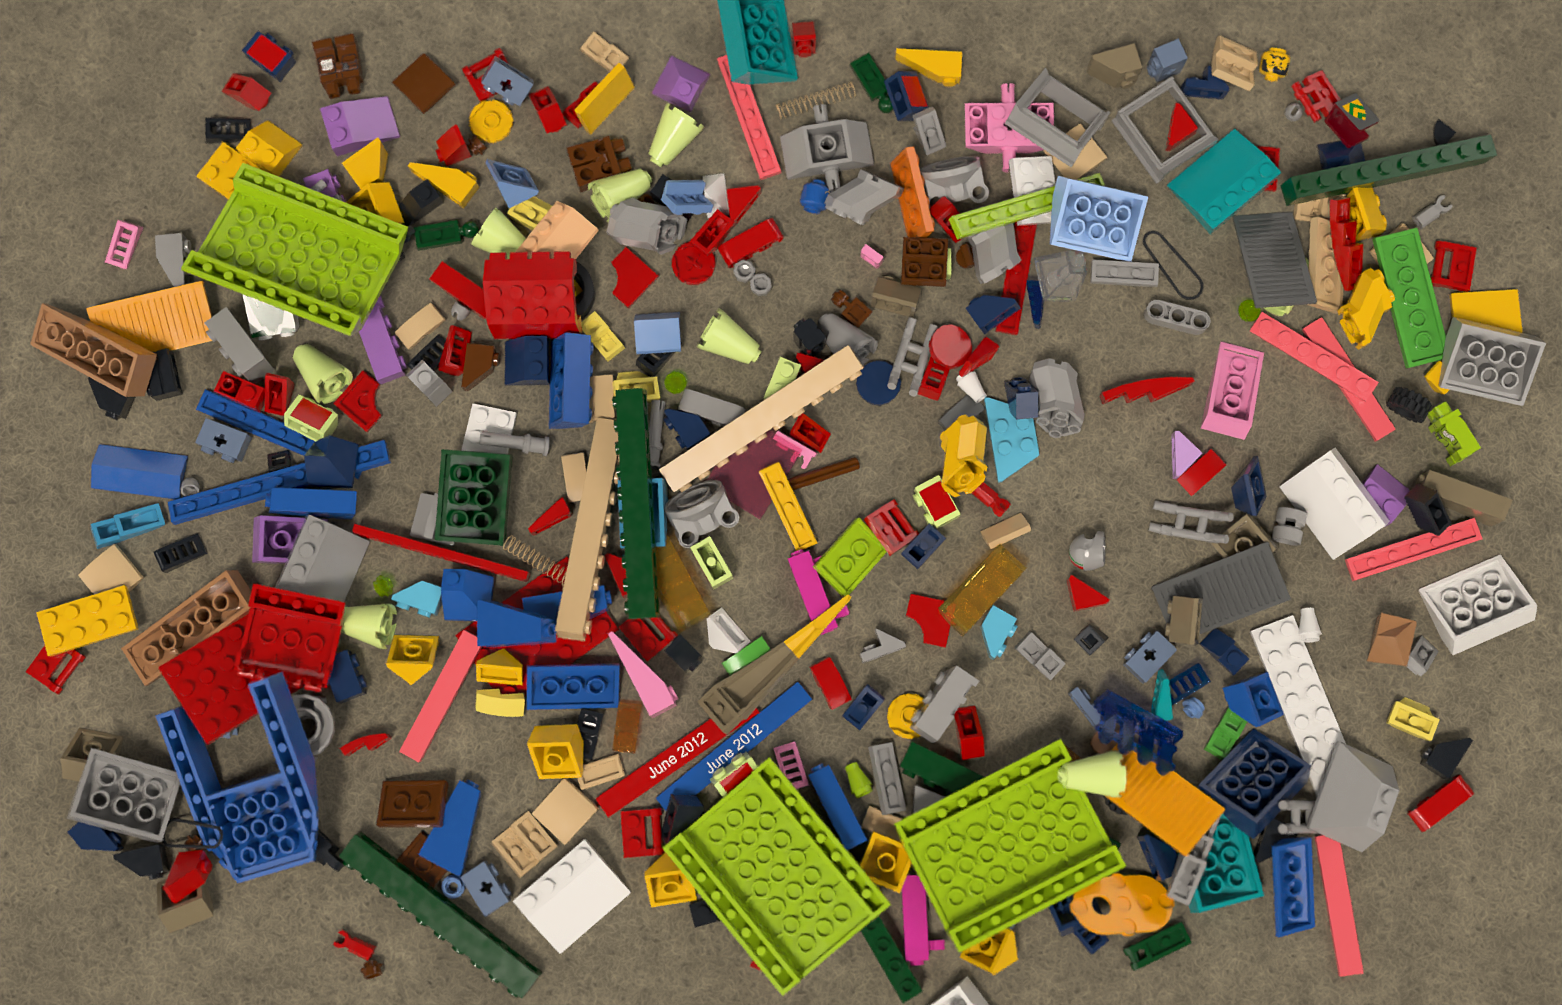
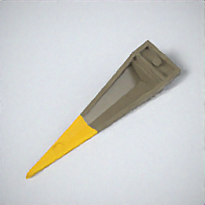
[697,595,851,735]

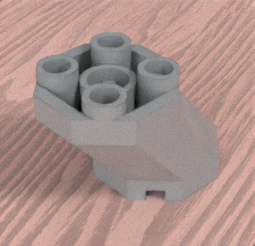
[825,170,904,225]
[606,197,687,255]
[967,223,1021,284]
[1029,358,1084,438]

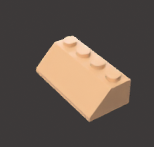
[516,201,599,259]

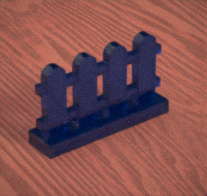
[1093,689,1183,776]

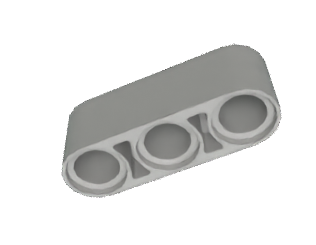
[1144,300,1211,335]
[677,389,746,427]

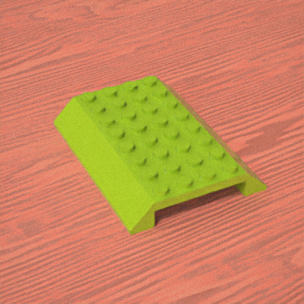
[181,163,408,336]
[894,739,1126,953]
[663,757,891,996]

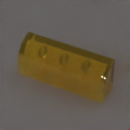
[656,535,711,634]
[939,544,1027,637]

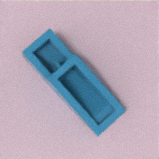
[91,503,165,549]

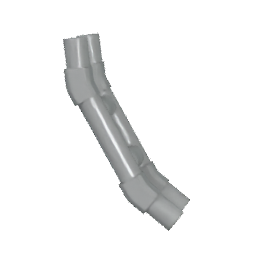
[887,317,938,396]
[1148,501,1234,544]
[1278,800,1319,834]

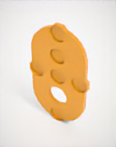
[1070,873,1175,936]

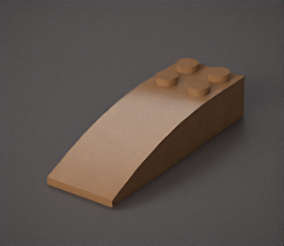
[30,303,157,397]
[121,570,251,686]

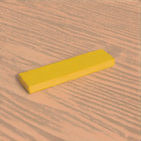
[759,461,817,551]

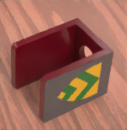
[1324,93,1380,148]

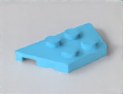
[984,397,1039,483]

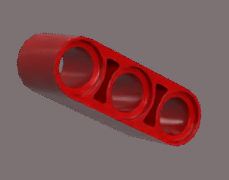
[718,218,784,269]
[1407,774,1474,832]

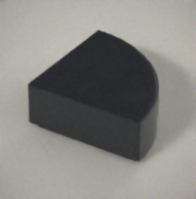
[1433,119,1456,146]

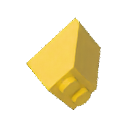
[236,120,303,176]
[347,182,404,224]
[1346,187,1387,242]
[527,724,583,779]
[859,832,911,893]

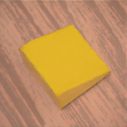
[1424,361,1449,395]

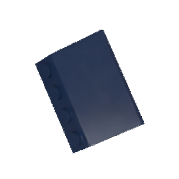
[1198,729,1311,839]

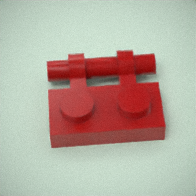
[1291,70,1341,123]

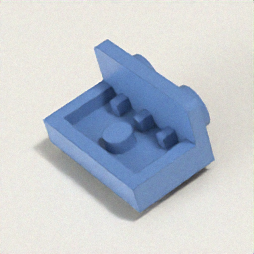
[661,180,713,215]

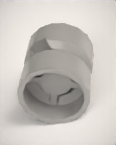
[1271,507,1307,546]

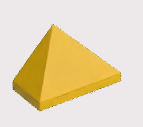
[476,648,523,685]

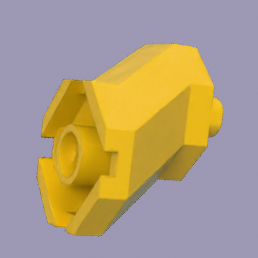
[1338,268,1395,350]
[940,414,988,497]

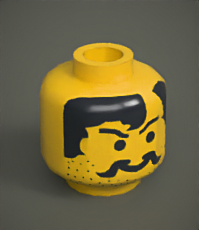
[1259,48,1290,82]

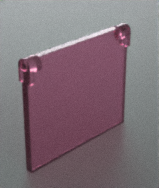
[706,430,802,520]

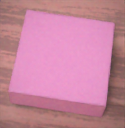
[860,244,884,268]

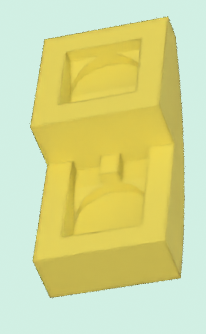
[581,311,625,362]
[475,689,525,717]

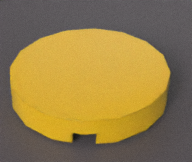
[469,100,513,143]
[887,693,924,739]

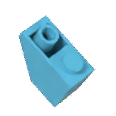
[391,581,442,618]
[980,605,1018,660]

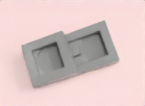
[1014,632,1066,681]

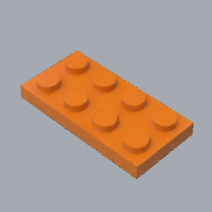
[890,146,935,238]

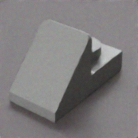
[912,107,947,155]
[406,360,452,407]
[860,629,906,663]
[1406,636,1439,677]

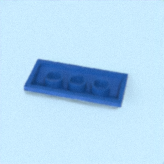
[91,444,188,499]
[526,664,620,710]
[1272,837,1315,937]

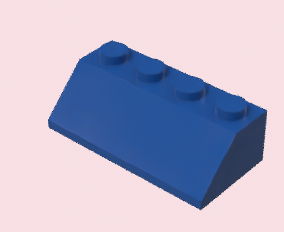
[549,333,593,429]

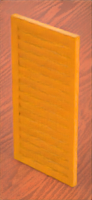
[86,281,212,352]
[1104,735,1225,857]

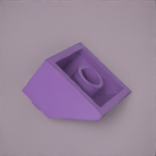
[652,56,710,112]

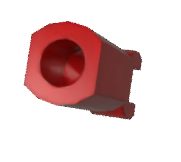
[971,482,1011,517]
[333,930,376,961]

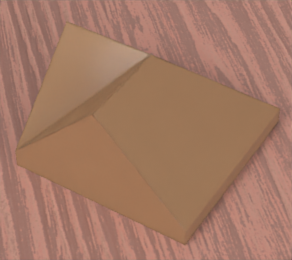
[1367,613,1417,666]

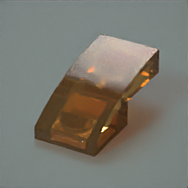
[613,702,642,754]

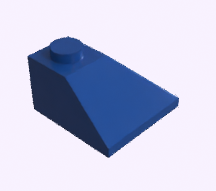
[441,569,495,621]
[1223,672,1284,727]

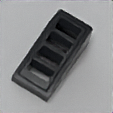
[205,118,251,144]
[407,334,446,372]
[636,342,682,377]
[153,533,207,573]

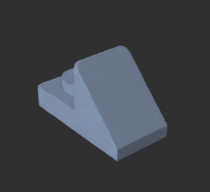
[1068,687,1106,730]

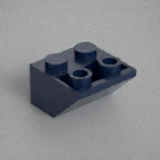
[1049,894,1103,937]

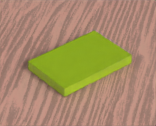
[813,517,887,597]

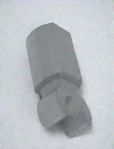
[1412,195,1453,229]

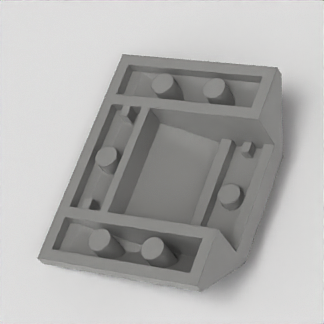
[1306,741,1399,852]

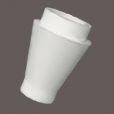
[956,372,987,403]
[1298,608,1322,643]

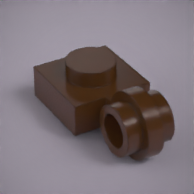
[831,290,872,328]

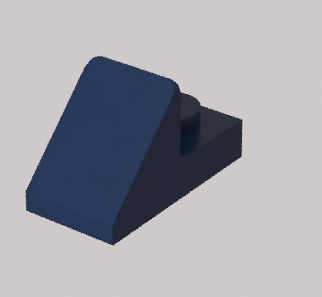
[1180,65,1229,99]
[901,523,946,569]
[1200,628,1249,676]
[842,684,885,730]

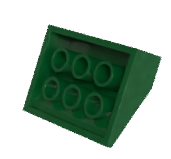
[435,449,513,546]

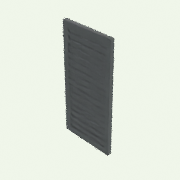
[1233,212,1317,308]
[1151,542,1291,644]

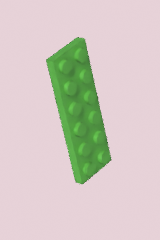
[1372,228,1446,369]

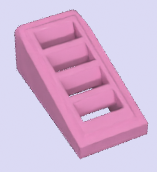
[105,220,143,269]
[773,742,809,789]

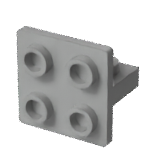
[410,493,455,546]

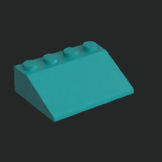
[717,0,798,85]
[1167,129,1281,235]
[1175,814,1264,913]

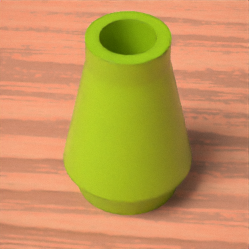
[845,762,873,798]

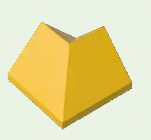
[342,137,388,189]
[386,635,439,685]
[644,852,697,907]
[960,928,1018,975]

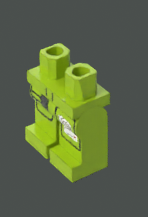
[1427,401,1481,467]

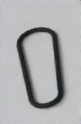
[1143,231,1204,300]
[162,818,223,849]

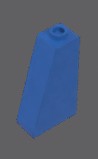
[265,488,357,520]
[522,585,612,646]
[477,600,557,647]
[808,763,867,850]
[419,779,481,877]

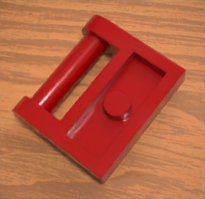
[461,48,511,102]
[1430,241,1477,292]
[864,499,920,556]
[618,617,679,662]
[26,645,86,695]
[621,808,665,858]

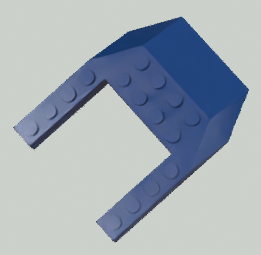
[156,672,319,883]

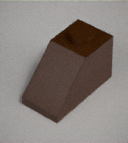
[461,343,500,391]

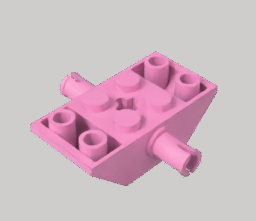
[965,83,1054,173]

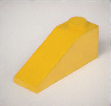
[895,48,962,87]
[408,162,479,208]

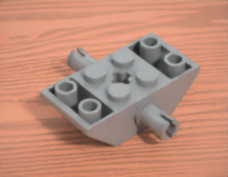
[780,104,874,193]

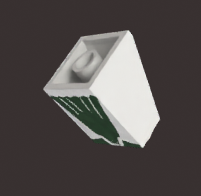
[243,294,299,340]

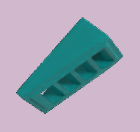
[1151,669,1173,722]

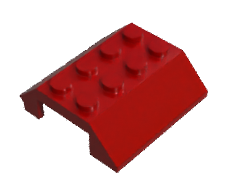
[483,251,582,339]
[234,584,346,693]

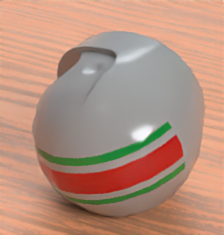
[1069,531,1105,571]

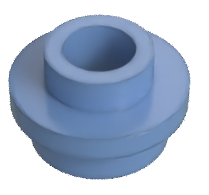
[1182,697,1205,719]
[441,875,465,899]

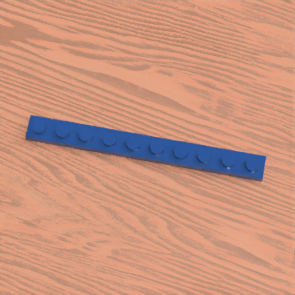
[168,440,391,525]

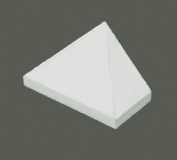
[702,173,730,219]
[707,607,751,653]

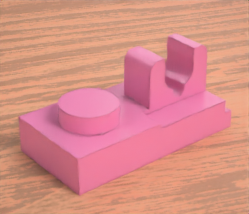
[773,431,818,469]

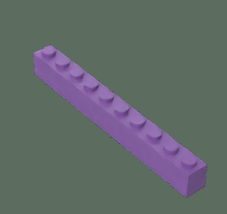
[303,169,407,384]

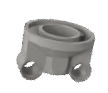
[920,156,989,209]
[664,480,739,548]
[291,694,335,763]

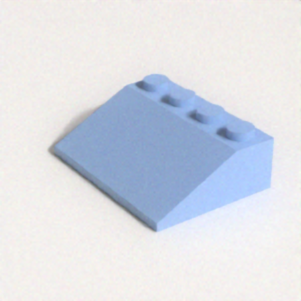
[1050,176,1148,262]

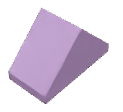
[1171,431,1202,479]

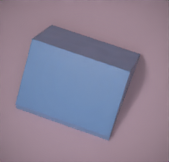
[486,159,539,209]
[634,312,681,354]

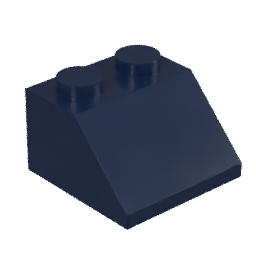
[505,336,550,386]

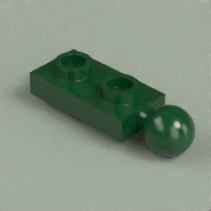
[850,53,894,114]
[414,220,479,251]

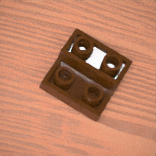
[392,53,455,114]
[901,237,948,287]

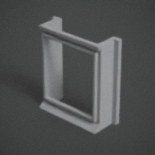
[1005,68,1110,167]
[1111,76,1218,184]

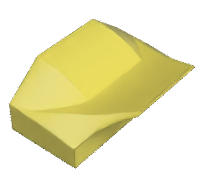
[507,197,552,230]
[612,371,660,403]
[1386,697,1440,741]

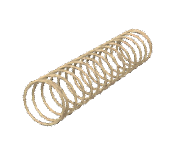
[776,82,856,120]
[503,535,567,586]

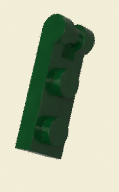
[1123,921,1192,971]

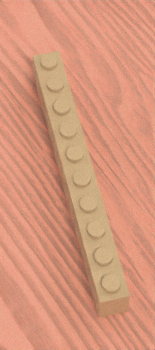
[659,345,864,493]
[555,418,620,641]

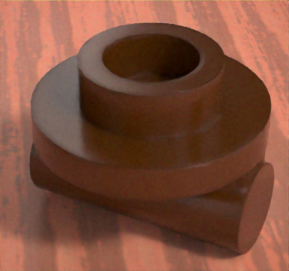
[956,244,974,269]

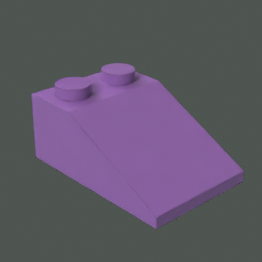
[320,96,400,156]
[252,515,328,564]

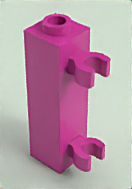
[788,549,850,636]
[901,875,945,965]

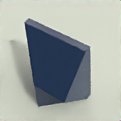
[1317,141,1365,170]
[304,435,359,488]
[1231,456,1267,516]
[1137,835,1178,881]

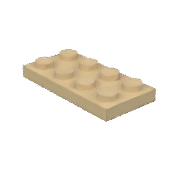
[1307,217,1343,314]

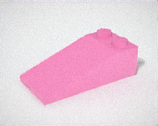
[1201,342,1264,440]
[608,632,678,718]

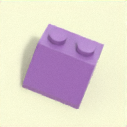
[1362,464,1410,527]

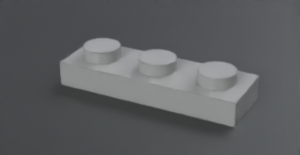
[1090,260,1159,287]
[868,742,906,815]

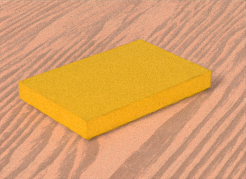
[574,63,635,134]
[1449,289,1523,333]

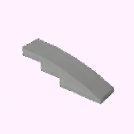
[1166,816,1221,906]

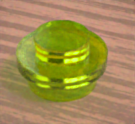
[1238,300,1261,322]
[664,372,687,394]
[373,575,393,597]

